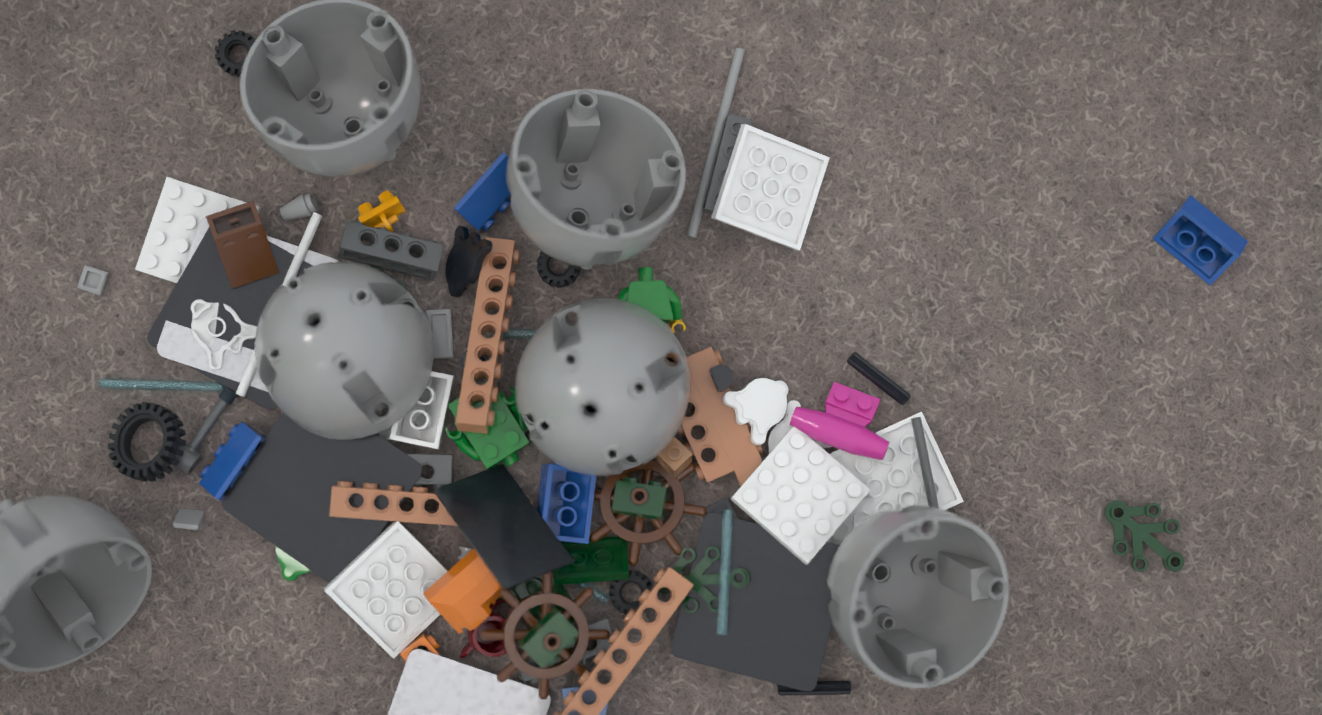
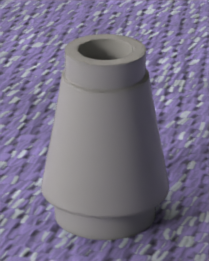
[280,193,319,221]

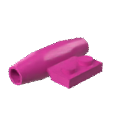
[790,382,890,460]

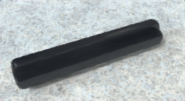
[847,352,910,405]
[777,681,851,696]

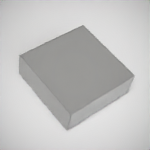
[77,265,110,296]

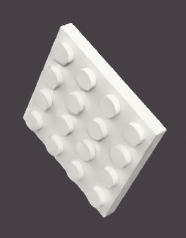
[711,124,829,250]
[135,177,261,283]
[731,426,870,565]
[324,521,448,659]

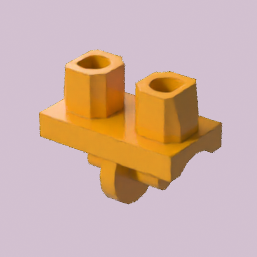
[358,190,406,232]

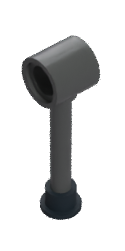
[171,385,240,475]

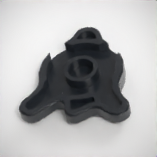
[445,226,493,297]

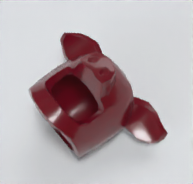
[460,599,515,658]

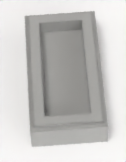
[426,309,454,359]

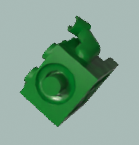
[445,380,531,469]

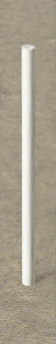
[236,212,322,397]

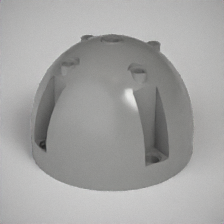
[240,0,421,177]
[506,89,686,270]
[255,262,434,440]
[515,298,691,476]
[0,495,152,672]
[827,505,1009,688]

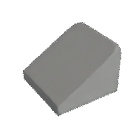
[173,509,204,530]

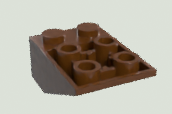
[206,200,279,289]

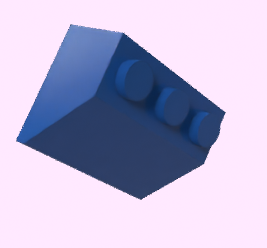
[454,152,512,233]
[1153,195,1248,285]
[199,422,266,500]
[537,463,596,544]

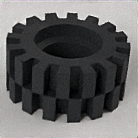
[215,30,256,77]
[537,251,581,288]
[609,570,653,615]

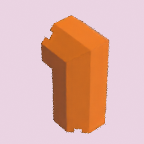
[423,548,501,633]

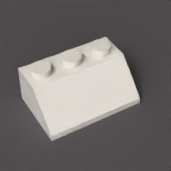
[390,371,454,449]

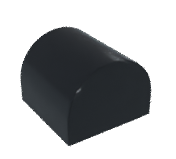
[709,365,733,393]

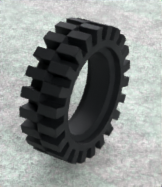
[108,402,186,482]

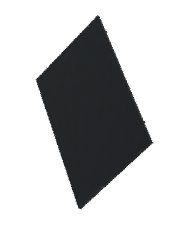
[434,464,574,590]

